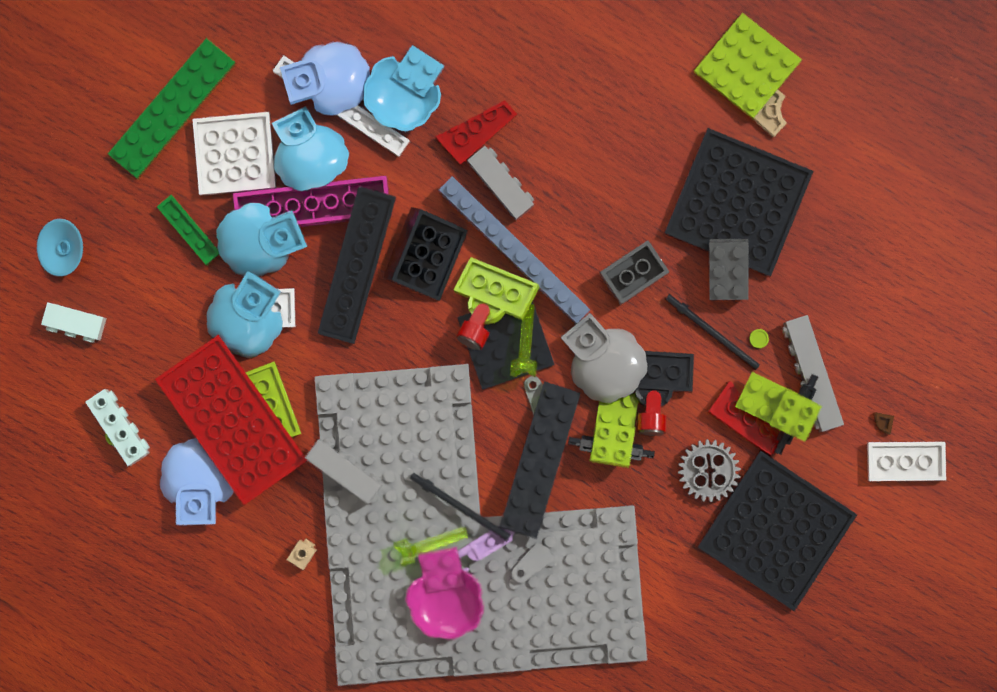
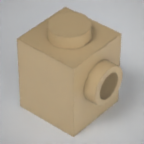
[287,539,317,570]

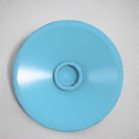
[37,219,83,276]

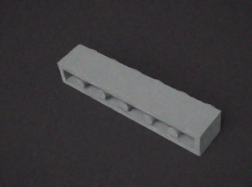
[782,315,844,432]

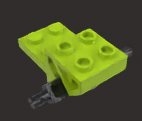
[735,372,822,455]
[568,393,655,468]

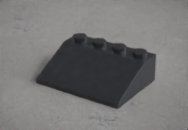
[383,207,468,301]

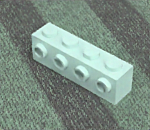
[86,389,150,466]

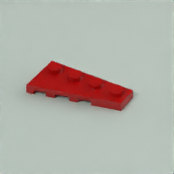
[435,100,517,166]
[708,381,779,457]

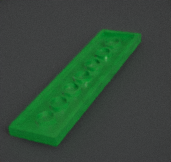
[108,38,236,179]

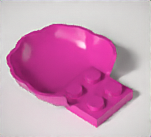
[406,547,484,639]

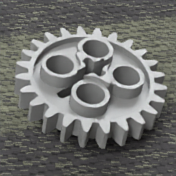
[678,439,741,502]

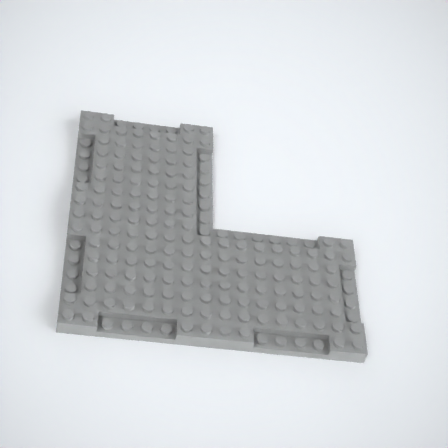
[315,364,647,686]

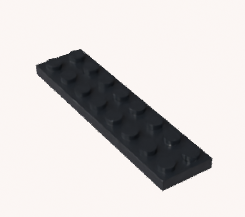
[317,186,396,344]
[499,381,581,539]

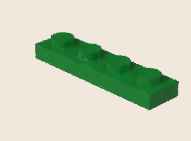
[157,195,219,265]

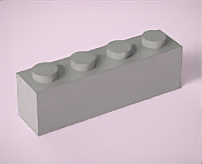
[467,146,534,221]
[305,439,382,504]

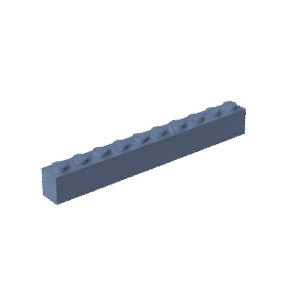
[439,176,590,324]

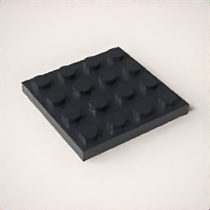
[457,301,555,390]

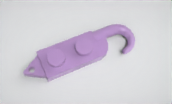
[458,525,515,572]

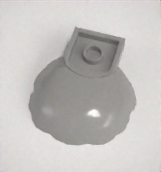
[561,313,647,403]

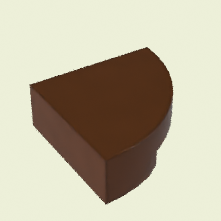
[874,412,894,435]

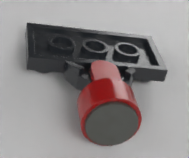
[635,351,694,436]

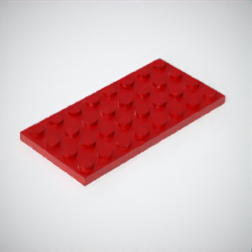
[155,335,308,506]

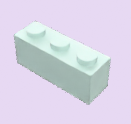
[41,302,106,343]

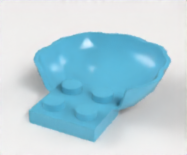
[363,45,444,131]
[272,107,349,191]
[216,203,307,277]
[206,271,283,358]

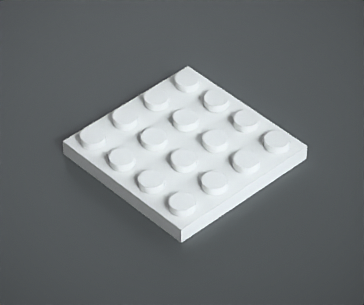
[193,112,276,196]

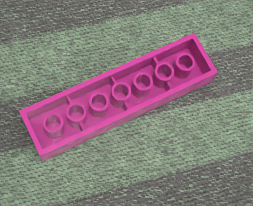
[233,176,389,227]

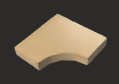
[753,90,787,138]

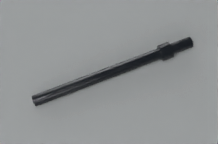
[665,294,760,370]
[410,473,511,542]

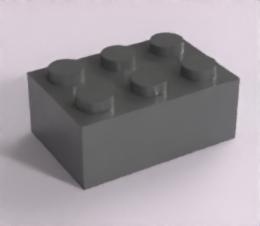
[709,239,748,300]
[599,240,669,306]

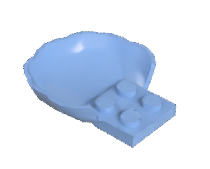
[280,42,370,115]
[160,438,234,525]

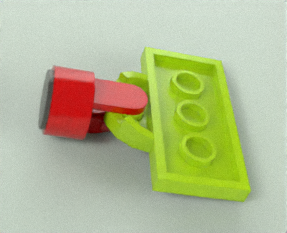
[454,257,539,350]

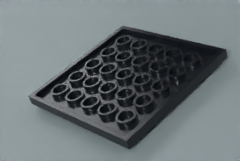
[664,128,814,277]
[697,451,857,611]

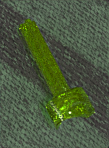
[510,304,537,377]
[393,526,468,567]

